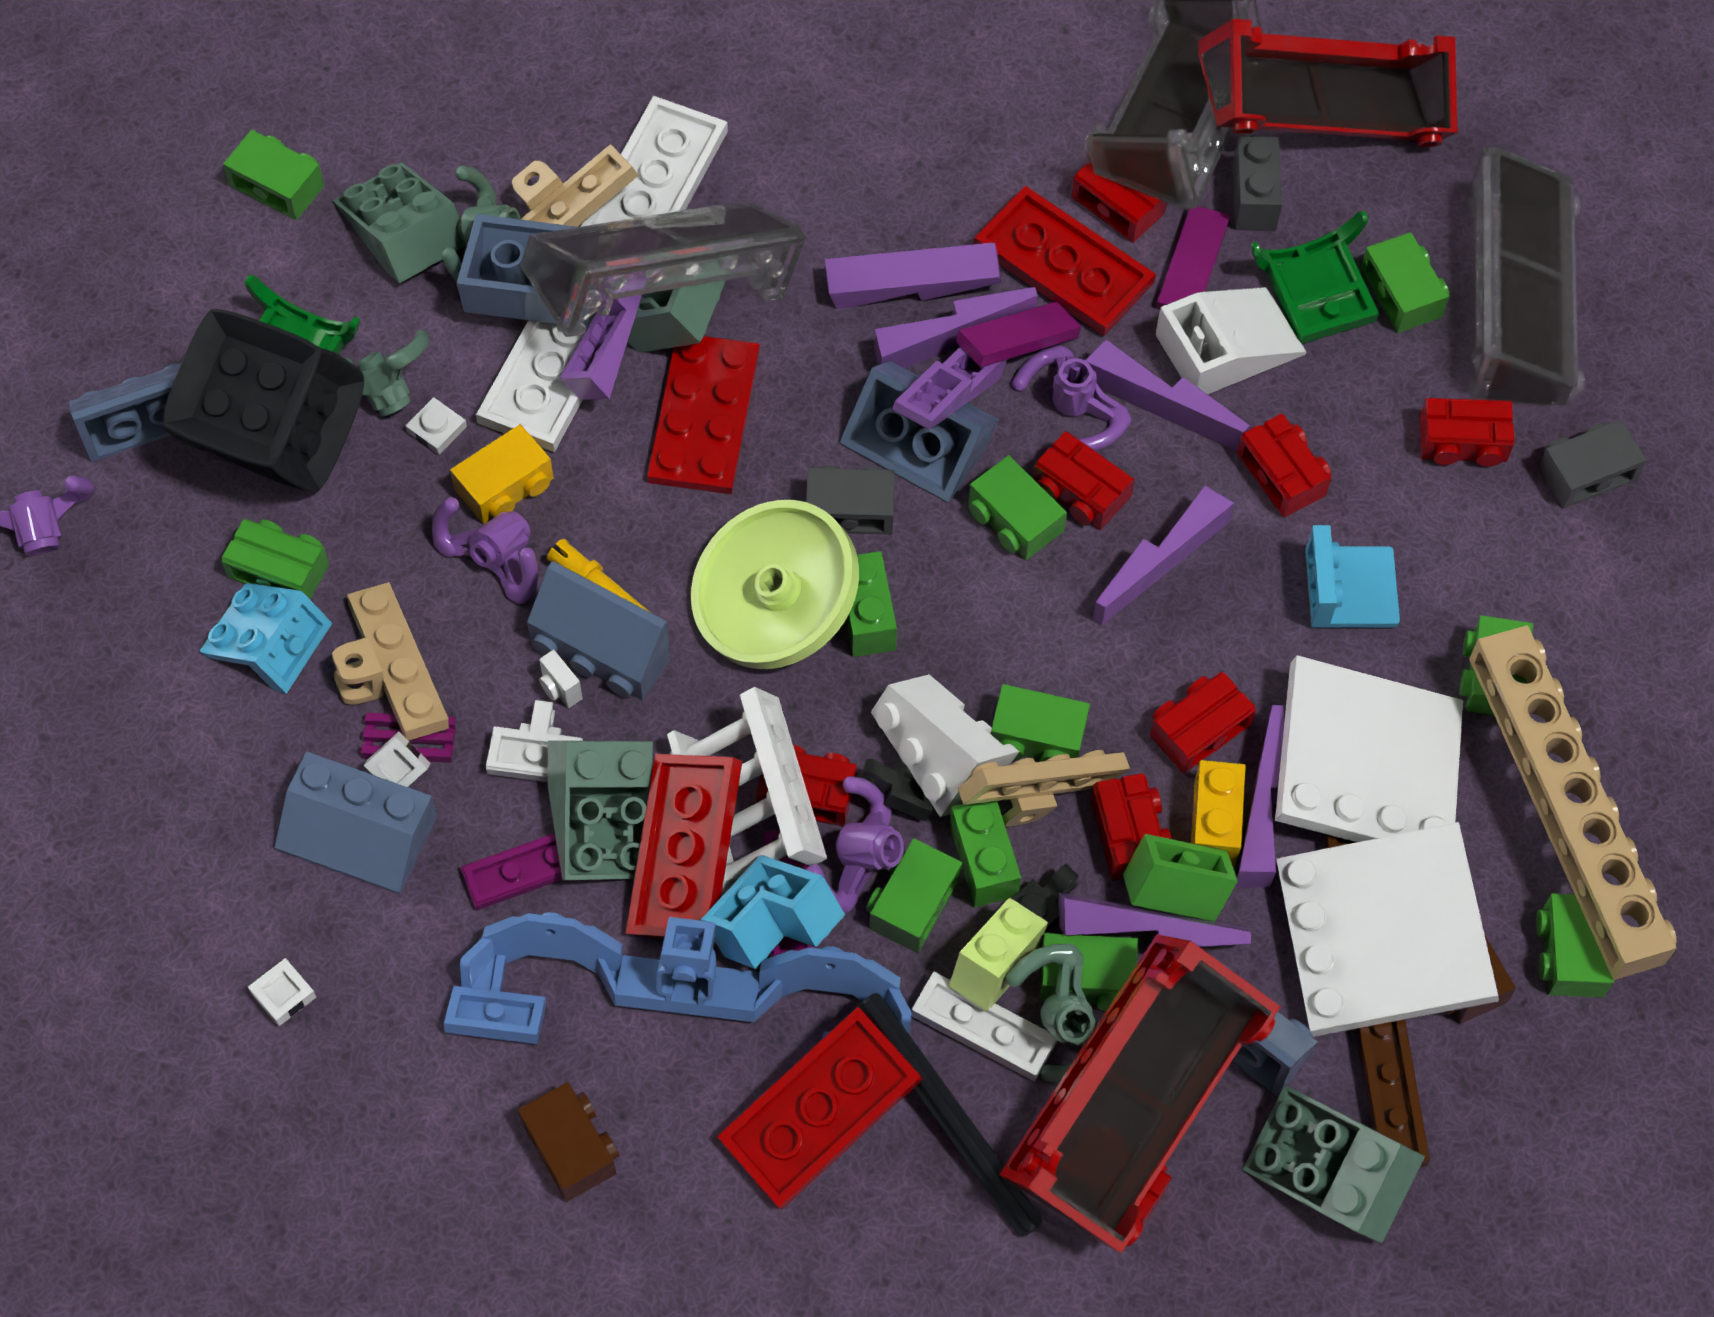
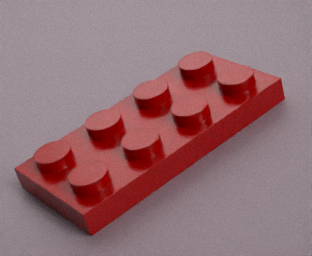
[974,185,1156,336]
[647,336,760,495]
[626,754,742,939]
[717,1007,924,1210]

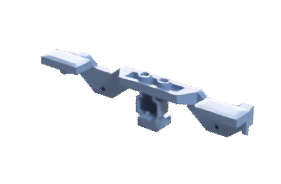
[444,912,917,1044]

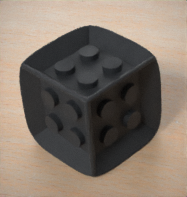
[163,308,364,493]

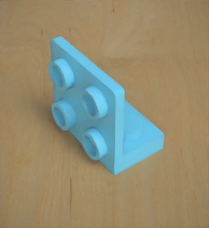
[1305,525,1400,628]
[200,583,332,694]

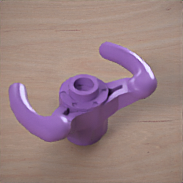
[1012,345,1131,451]
[0,476,95,556]
[432,497,538,605]
[806,776,904,913]

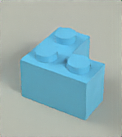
[701,855,845,969]

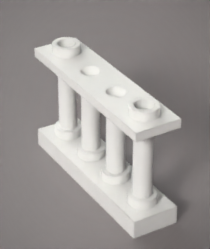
[667,687,827,897]

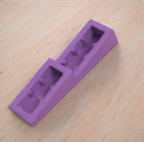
[560,234,659,400]
[825,242,1002,309]
[874,287,1038,368]
[1085,340,1250,451]
[892,346,1007,430]
[1093,486,1234,626]
[1235,705,1284,888]
[1058,892,1251,947]

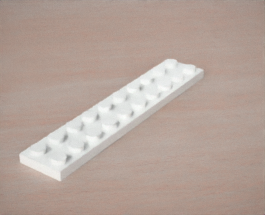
[476,96,728,452]

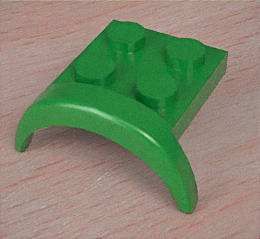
[1251,211,1379,344]
[245,275,360,354]

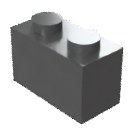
[1232,136,1282,231]
[1538,420,1647,509]
[807,465,894,535]

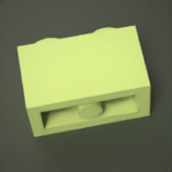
[949,897,1048,1012]

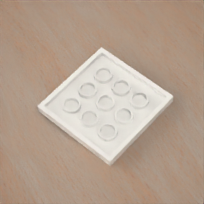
[1275,655,1463,842]
[1276,822,1499,1037]

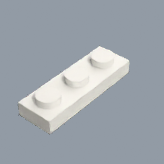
[911,971,1057,1082]

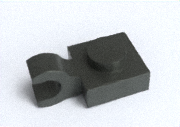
[856,758,933,821]
[1012,864,1079,933]

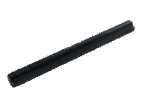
[858,993,1043,1237]

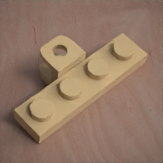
[512,144,639,227]
[332,582,449,741]
[958,750,1130,827]

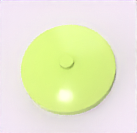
[691,500,859,669]

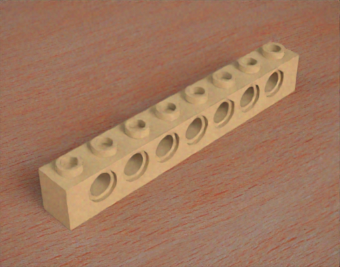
[1469,625,1677,980]

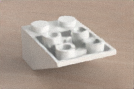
[1155,287,1306,394]

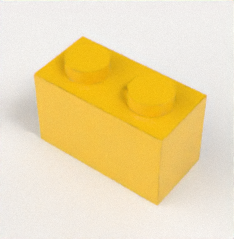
[450,424,554,524]
[1191,760,1246,868]

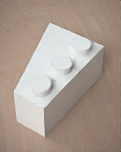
[871,675,1019,817]

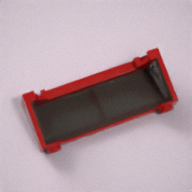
[1198,18,1458,147]
[1000,934,1281,1253]

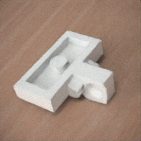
[486,700,583,782]

